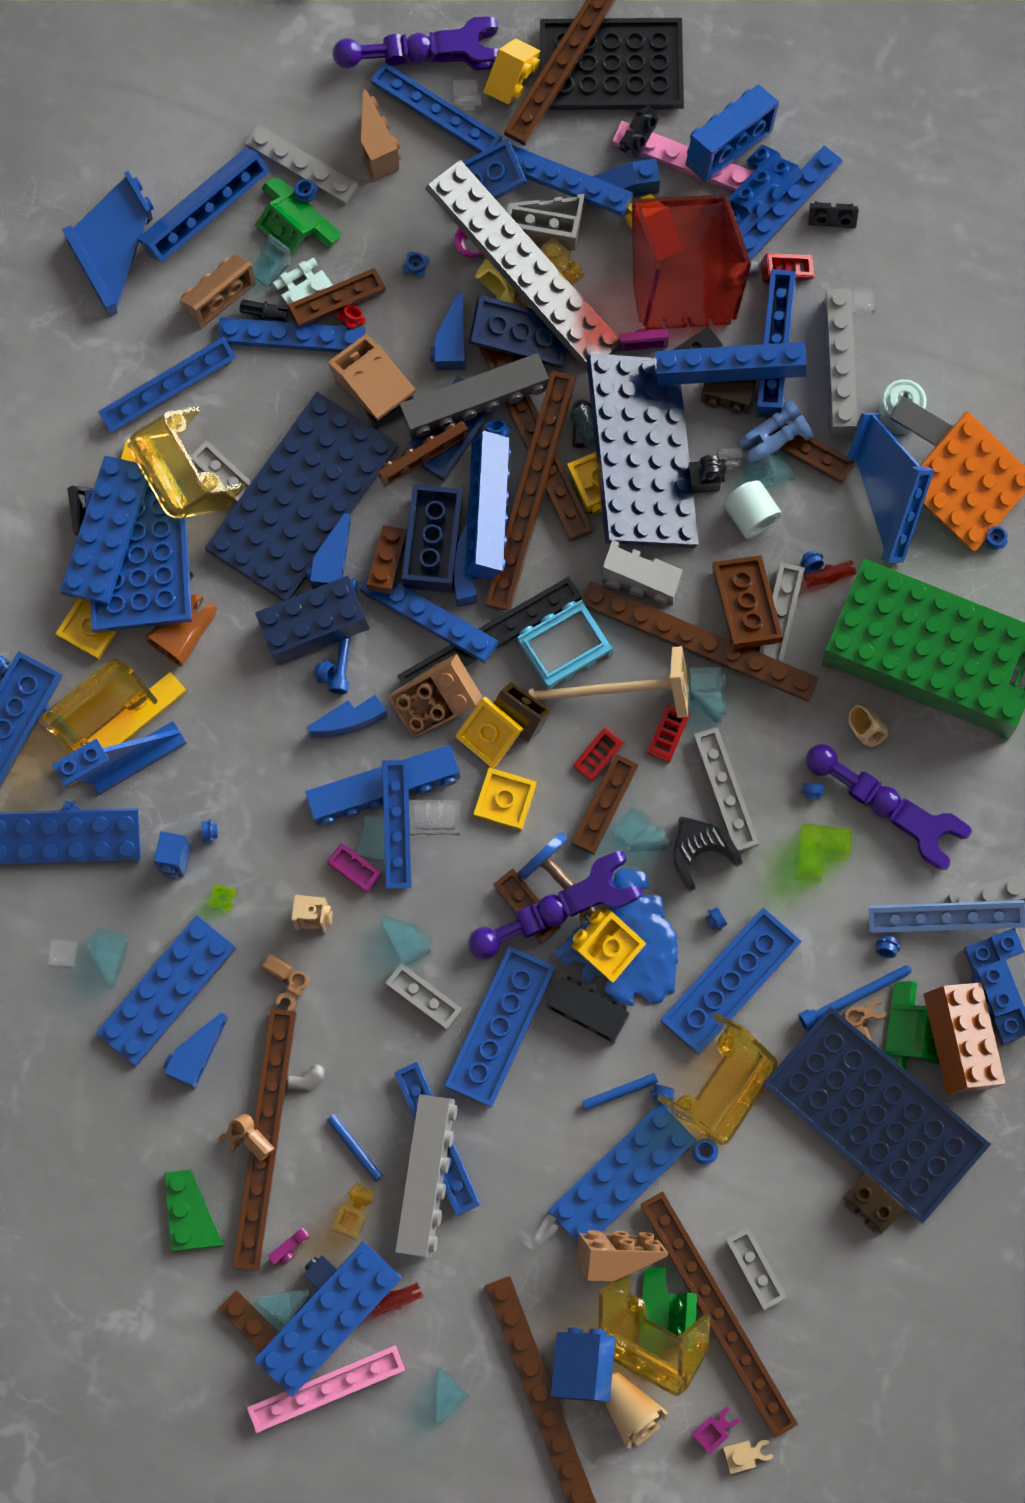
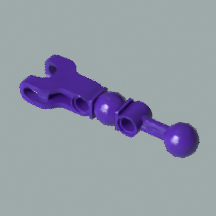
[332,17,499,70]
[806,744,972,870]
[468,851,643,960]

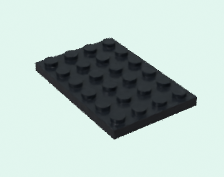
[540,18,684,110]

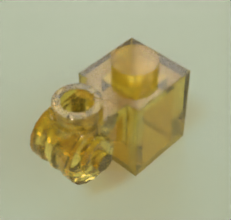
[539,237,584,286]
[331,1183,374,1241]

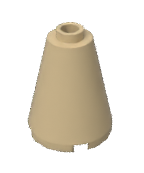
[604,1373,669,1449]

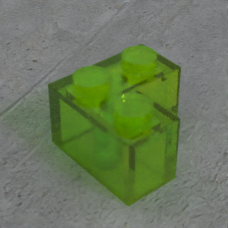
[795,823,853,882]

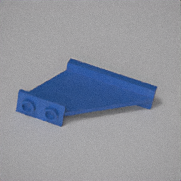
[62,171,154,317]
[847,413,935,563]
[51,721,187,795]

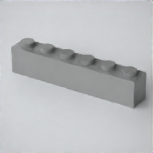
[824,288,858,437]
[395,1094,457,1257]

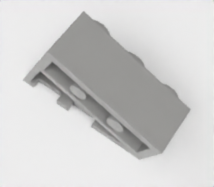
[507,194,584,250]
[602,540,683,605]

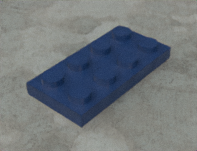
[469,295,567,368]
[403,376,494,481]

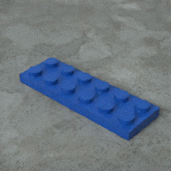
[60,455,153,605]
[0,651,63,788]
[0,808,142,864]
[660,907,802,1056]
[96,915,237,1067]
[444,946,556,1108]
[548,1103,697,1243]
[253,1241,402,1397]

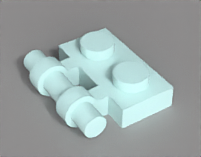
[272,258,333,306]

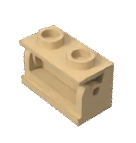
[291,895,333,933]

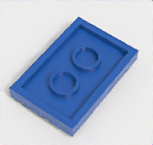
[444,139,528,199]

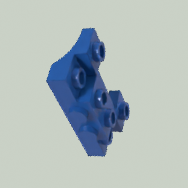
[699,145,803,241]
[963,928,1025,1045]

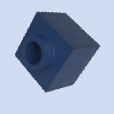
[304,1255,336,1289]

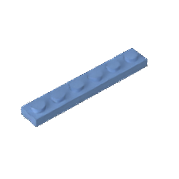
[868,900,1025,933]

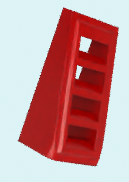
[761,253,814,283]
[647,704,690,763]
[572,726,625,782]

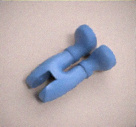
[738,399,814,463]

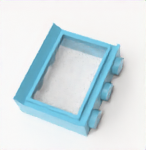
[517,600,613,690]

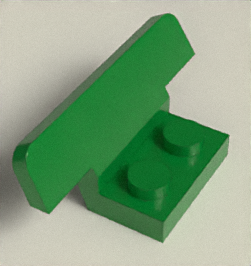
[255,178,341,256]
[885,981,940,1070]
[638,1267,697,1373]

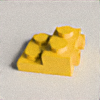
[567,452,602,514]
[571,908,646,983]

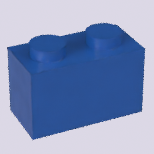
[154,831,191,879]

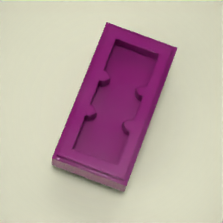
[619,329,669,351]
[326,843,382,894]

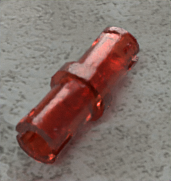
[804,560,856,589]
[371,1282,424,1318]

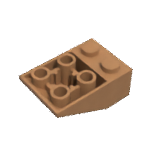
[361,89,401,181]
[328,334,416,420]
[387,654,482,739]
[576,1230,668,1282]

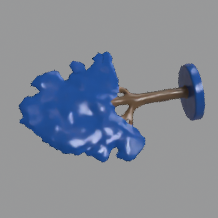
[518,832,679,1006]

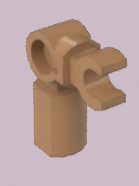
[262,954,310,1011]
[844,999,887,1041]
[218,1114,275,1161]

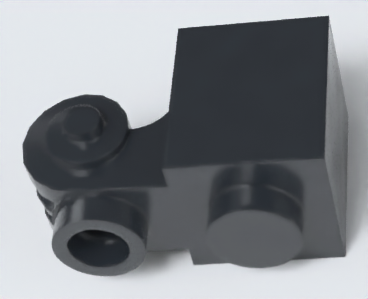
[688,455,726,494]

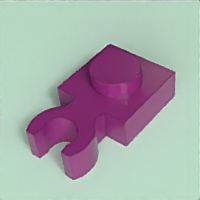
[268,1227,310,1266]
[691,1407,740,1454]

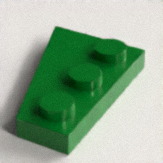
[164,1170,224,1252]

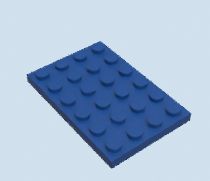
[85,479,192,633]

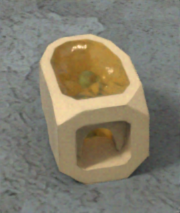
[848,705,888,747]

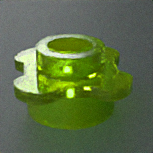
[208,884,237,912]

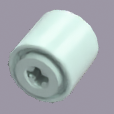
[878,379,926,435]
[724,480,782,539]

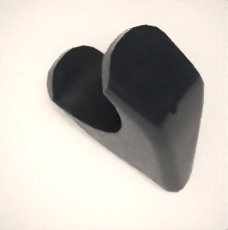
[673,816,743,892]

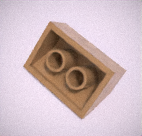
[179,254,256,329]

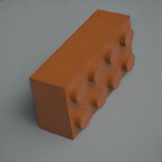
[923,983,1006,1095]

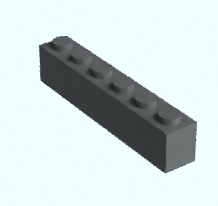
[400,353,549,438]

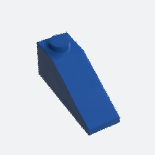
[593,159,660,197]
[430,292,465,370]
[307,513,351,589]
[163,1012,228,1089]

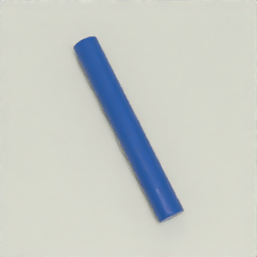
[582,1073,658,1110]
[326,1114,383,1181]

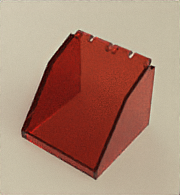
[632,194,751,330]

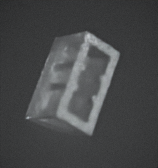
[409,800,461,836]

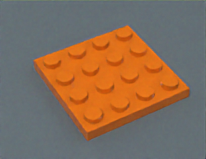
[919,411,1025,552]

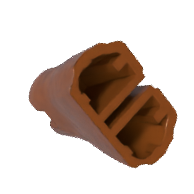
[145,593,217,667]

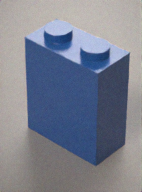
[551,1328,616,1402]

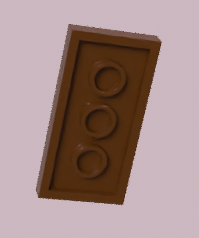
[712,555,783,650]

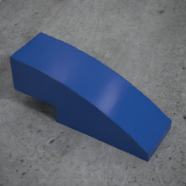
[454,524,481,607]
[306,695,387,738]

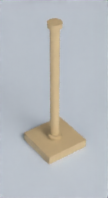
[529,646,689,718]

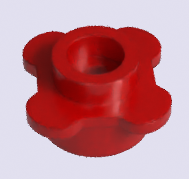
[337,305,365,329]

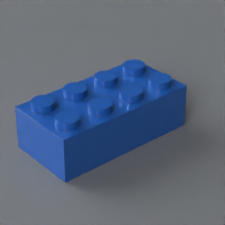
[685,84,779,182]

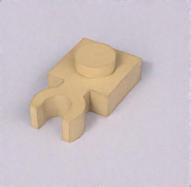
[723,1440,773,1474]

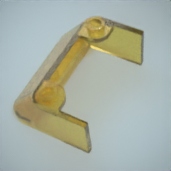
[127,406,244,518]
[38,658,158,755]
[658,1013,777,1145]
[599,1274,710,1396]

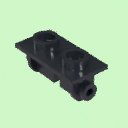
[619,105,659,159]
[808,201,859,228]

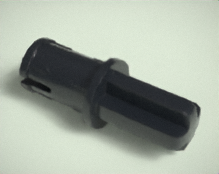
[239,299,288,322]

